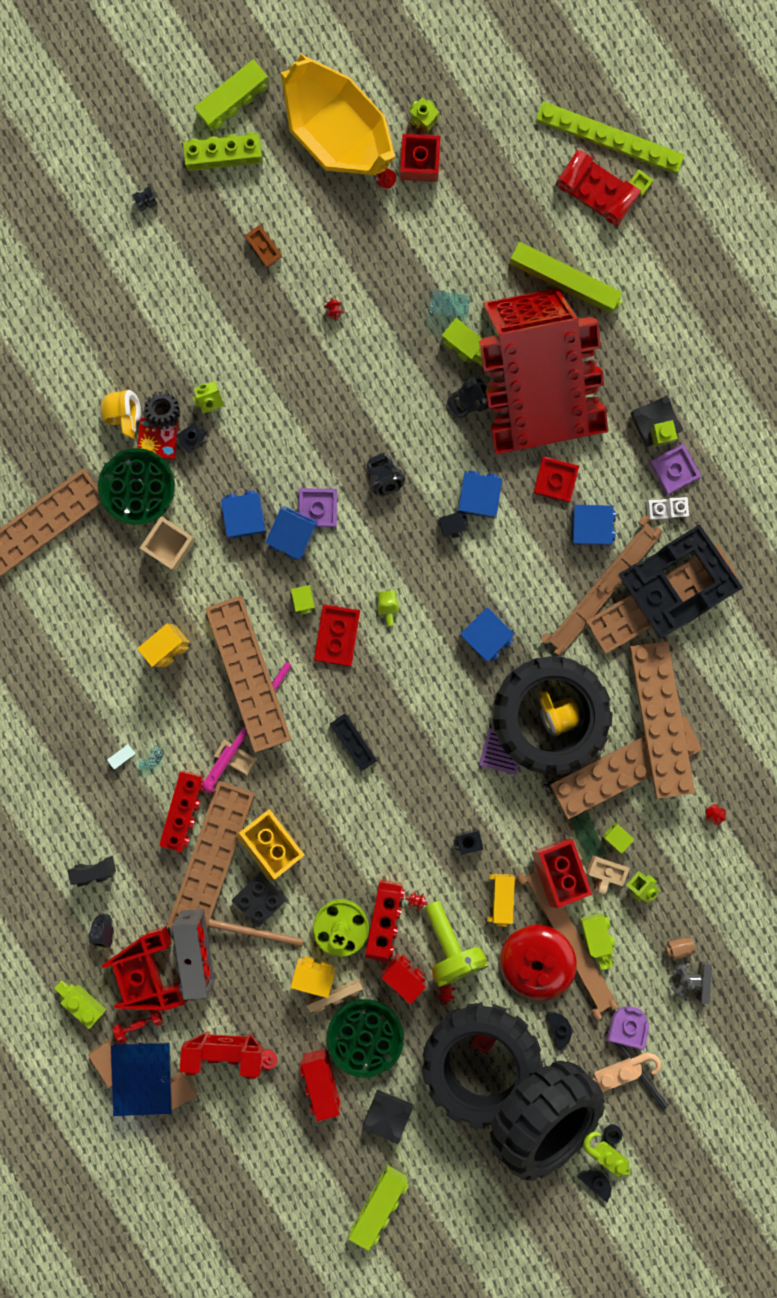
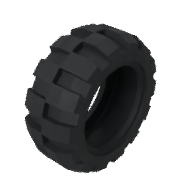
[492,656,613,775]
[421,1003,543,1130]
[490,1060,605,1181]

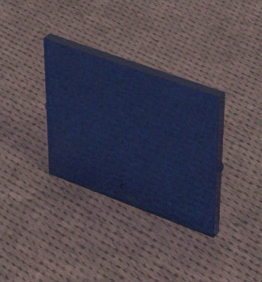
[111,1043,172,1116]

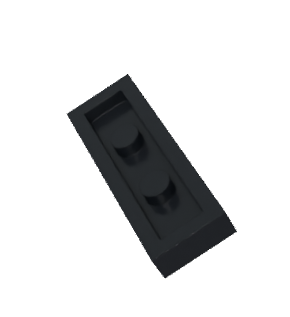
[330,713,378,772]

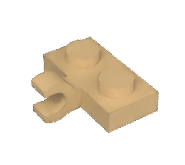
[586,855,630,895]

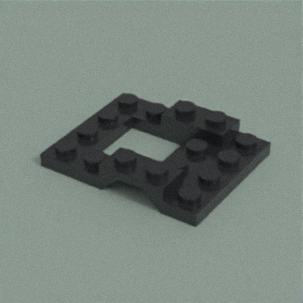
[618,524,743,640]

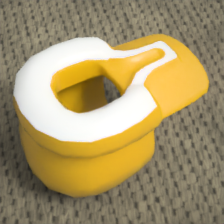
[100,390,141,440]
[539,689,581,737]

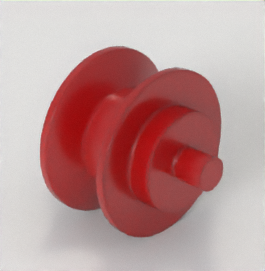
[375,168,396,189]
[324,298,344,321]
[705,804,726,825]
[405,890,428,912]
[436,984,456,1005]
[262,1049,277,1071]

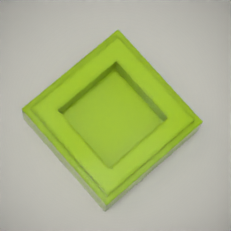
[629,169,654,197]

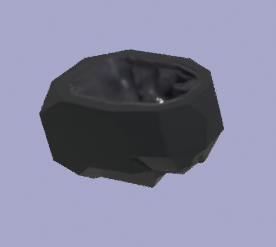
[89,914,114,948]

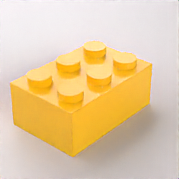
[137,623,190,668]
[236,809,305,881]

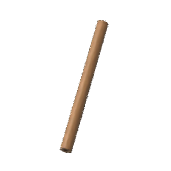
[208,919,303,946]

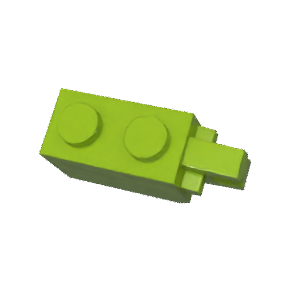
[441,318,482,366]
[580,913,616,970]
[54,980,107,1029]

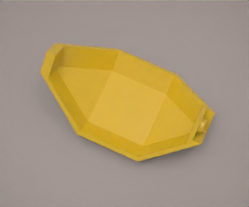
[280,54,395,175]

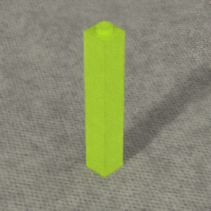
[509,242,622,314]

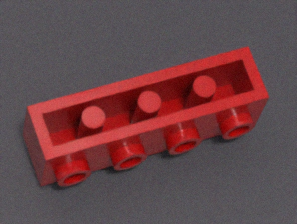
[159,770,204,852]

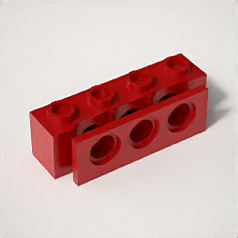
[365,879,405,962]

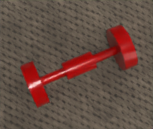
[113,1010,164,1044]

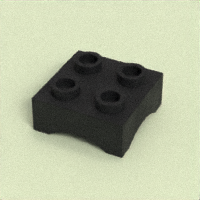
[630,395,683,448]
[67,856,116,887]
[231,871,287,928]
[362,1089,413,1144]

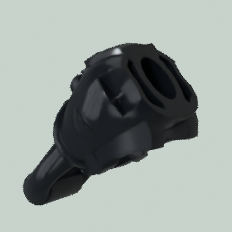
[447,376,489,418]
[367,453,405,497]

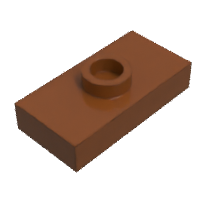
[244,225,283,268]

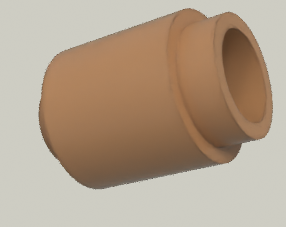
[665,937,696,961]

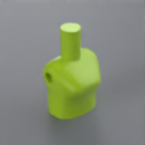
[376,590,399,626]

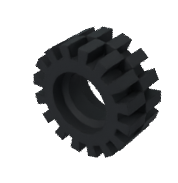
[144,392,180,430]

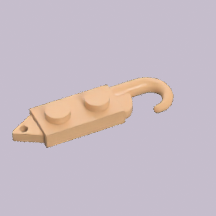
[592,1053,661,1092]

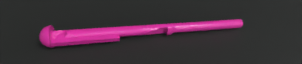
[202,662,292,793]

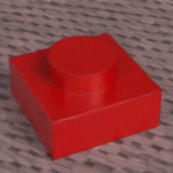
[470,1035,496,1055]

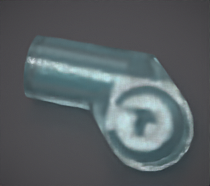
[139,747,163,770]

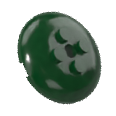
[98,448,175,525]
[326,999,404,1078]

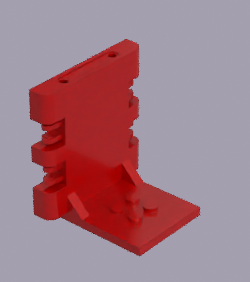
[479,288,608,455]

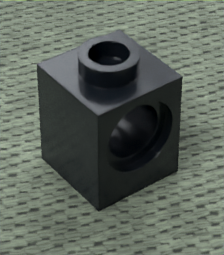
[453,829,484,855]

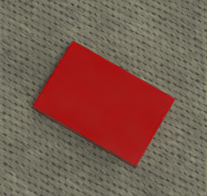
[314,604,361,667]

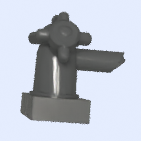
[671,961,712,1004]

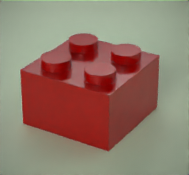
[400,134,441,182]
[381,953,426,1005]

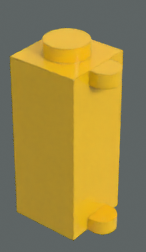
[487,874,515,927]

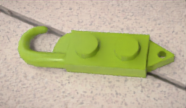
[583,1132,631,1177]

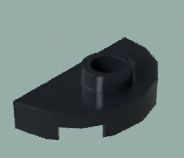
[547,1011,572,1050]
[577,1169,612,1202]

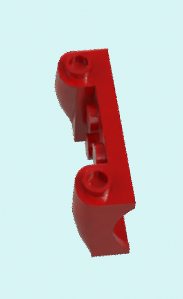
[555,148,641,226]

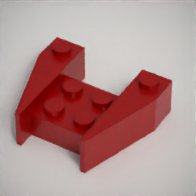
[101,926,189,1010]
[179,1031,263,1079]

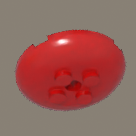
[499,924,577,1001]

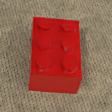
[531,839,593,908]
[299,1048,341,1122]

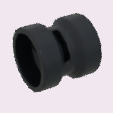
[132,186,158,212]

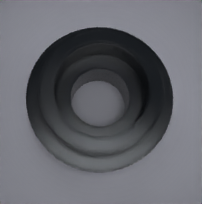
[603,1124,623,1145]

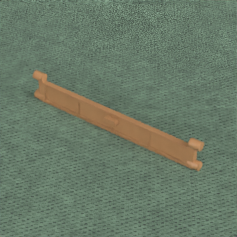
[540,515,663,656]
[516,865,618,1020]

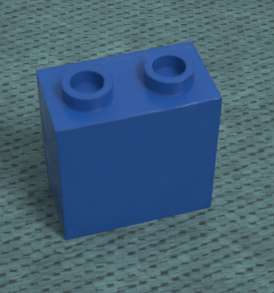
[458,471,502,518]
[221,491,267,539]
[571,505,616,546]
[265,506,319,560]
[459,607,515,662]

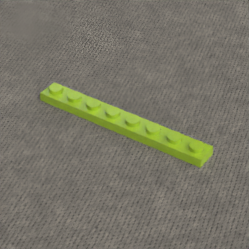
[536,101,685,174]

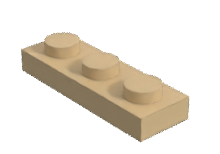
[307,978,363,1013]

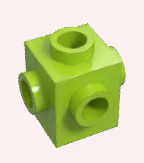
[409,97,440,134]
[193,381,224,414]
[626,871,661,904]

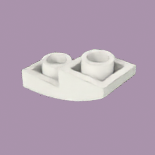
[646,497,689,520]

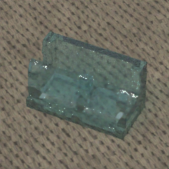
[430,290,471,317]

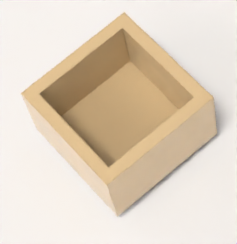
[140,516,196,571]

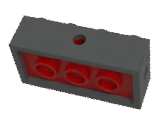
[170,909,215,1000]

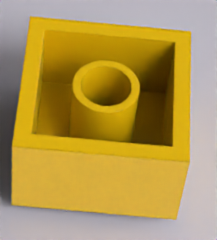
[290,956,336,998]

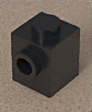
[175,423,208,454]
[438,512,469,539]

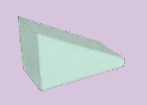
[107,744,136,769]

